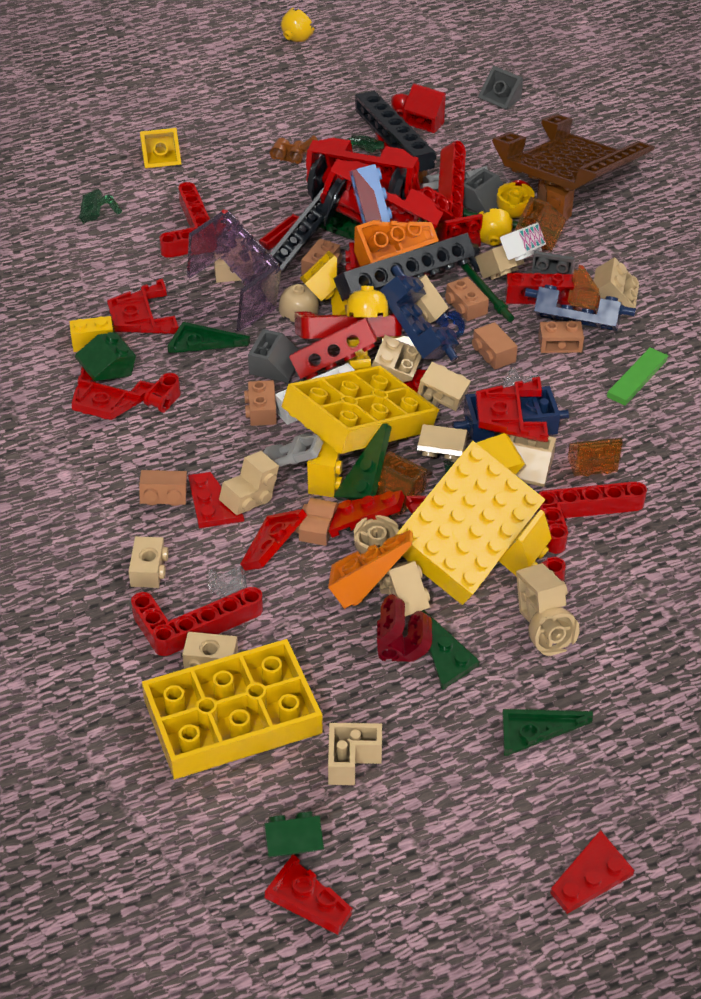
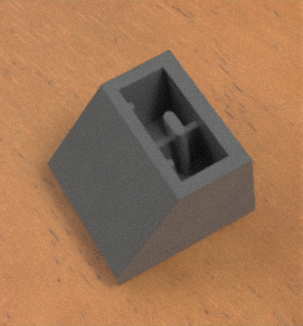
[463,168,503,213]
[532,251,576,274]
[248,329,299,383]

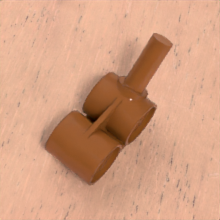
[269,135,318,164]

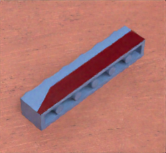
[349,164,392,224]

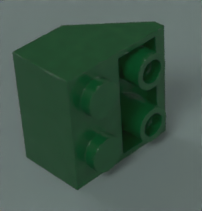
[263,811,324,858]

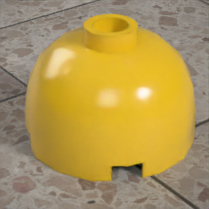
[281,8,314,42]
[497,182,535,218]
[478,208,513,246]
[346,286,388,317]

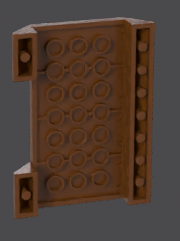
[492,114,655,191]

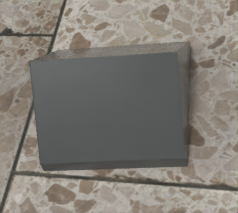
[478,65,523,110]

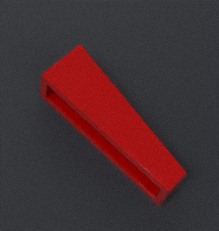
[259,214,299,250]

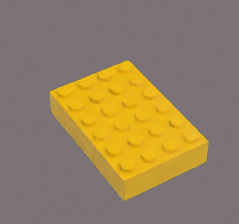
[281,366,439,454]
[395,441,545,605]
[142,639,323,780]

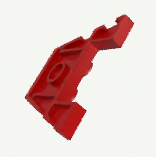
[107,279,179,334]
[72,367,154,420]
[476,377,548,442]

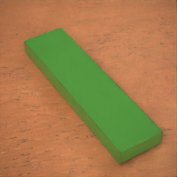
[607,347,668,406]

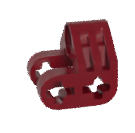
[377,594,432,662]

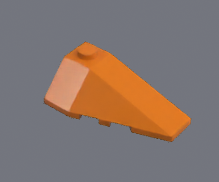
[354,220,439,267]
[328,530,413,609]

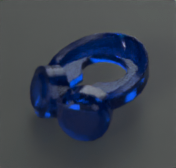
[436,311,465,338]

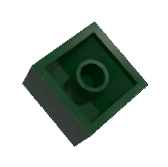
[75,332,136,381]

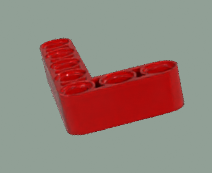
[418,140,466,224]
[159,182,216,258]
[295,311,402,339]
[535,482,647,554]
[131,587,263,656]

